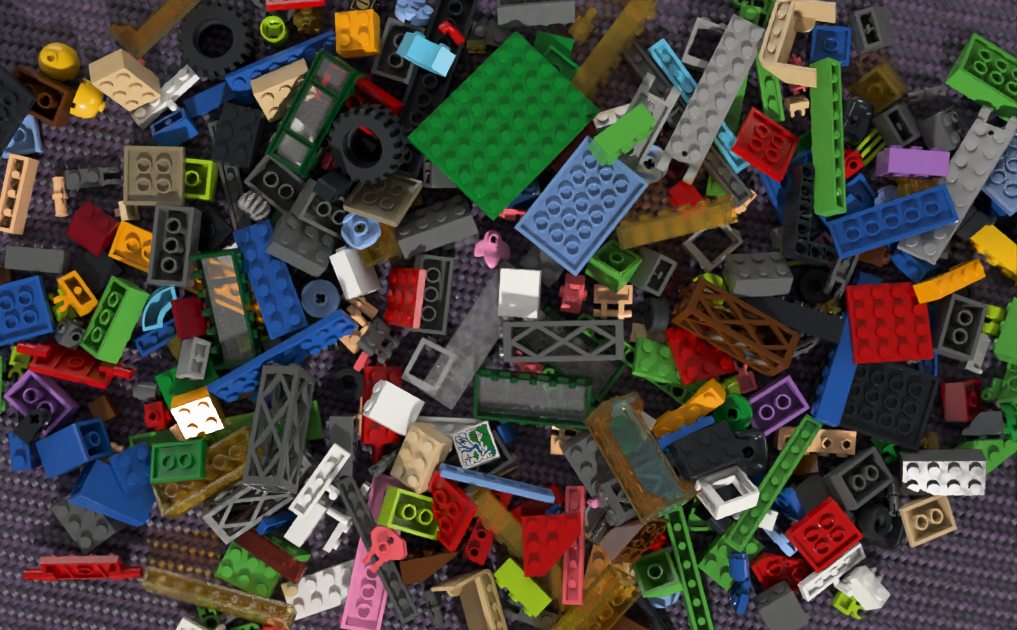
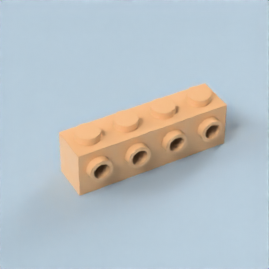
[0,153,39,235]
[773,425,856,458]

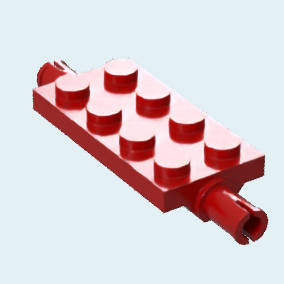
[16,340,135,389]
[361,347,403,462]
[23,553,144,581]

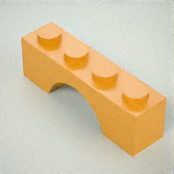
[913,259,986,304]
[652,378,726,439]

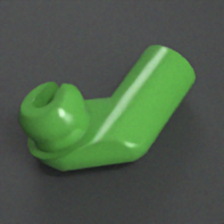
[980,377,1002,402]

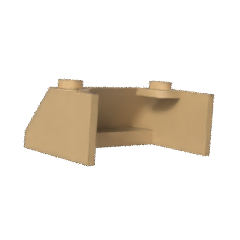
[759,0,836,88]
[431,569,508,630]

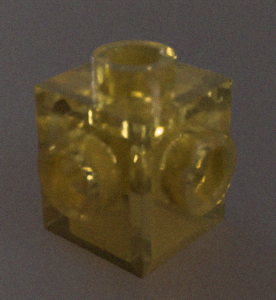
[293,7,323,34]

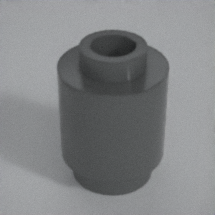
[133,381,163,401]

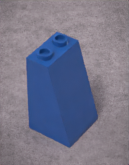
[35,417,114,479]
[67,459,160,527]

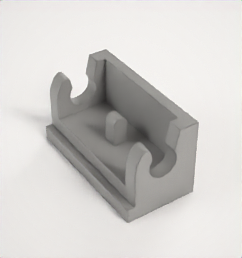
[958,333,994,374]
[175,336,211,381]

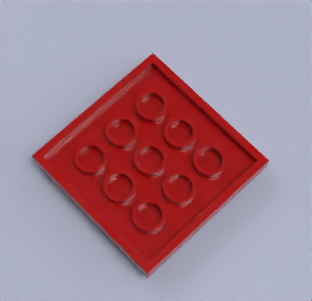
[845,282,934,364]

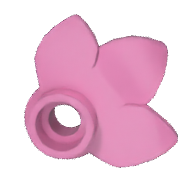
[474,230,510,269]

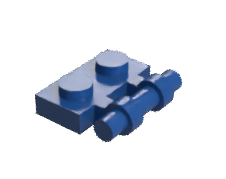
[728,577,751,615]

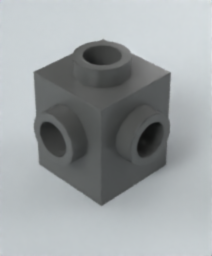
[53,317,87,351]

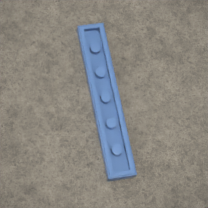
[439,463,555,504]

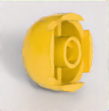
[38,42,81,82]
[70,78,106,118]

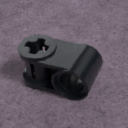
[13,408,52,446]

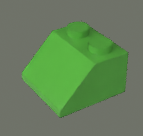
[585,239,643,293]
[632,547,684,598]

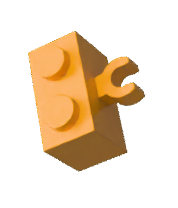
[53,270,98,318]

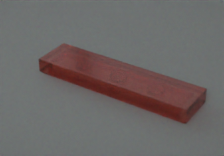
[237,528,308,585]

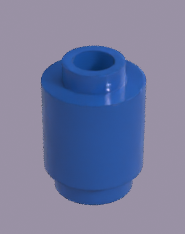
[729,551,750,581]

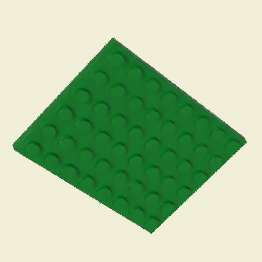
[408,31,600,221]

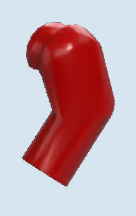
[438,21,465,46]

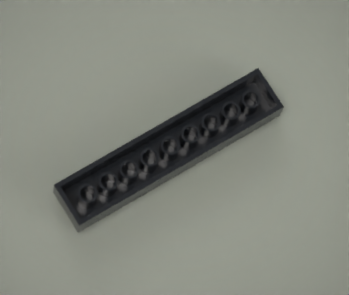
[395,0,481,180]

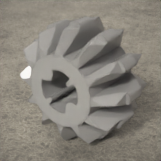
[237,191,272,223]

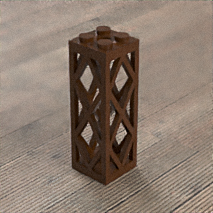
[671,277,801,378]

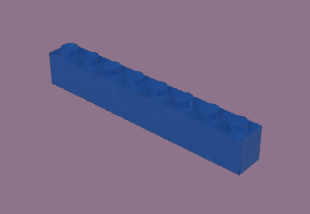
[810,272,883,427]

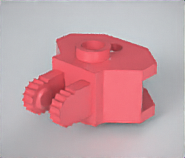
[559,273,587,314]
[362,527,408,573]

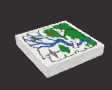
[451,421,501,470]

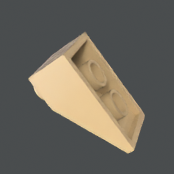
[899,495,957,547]

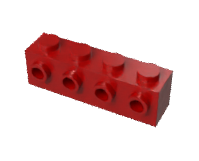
[460,488,513,565]

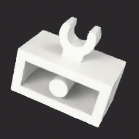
[841,565,890,610]

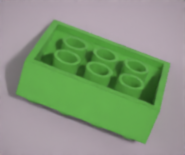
[945,33,1017,122]

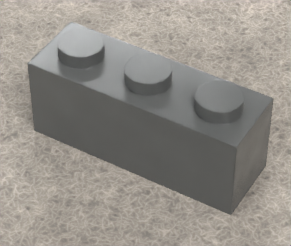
[5,242,72,274]

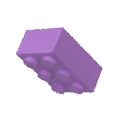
[875,145,950,180]
[3,369,81,436]
[746,374,810,436]

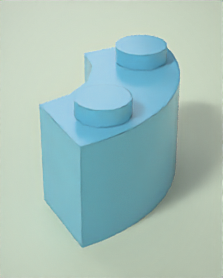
[396,31,456,77]
[142,286,177,331]

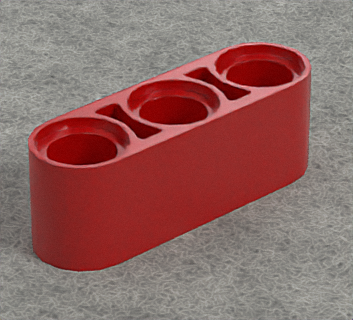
[508,483,565,528]

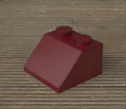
[67,200,120,257]
[170,296,211,339]
[939,378,983,422]

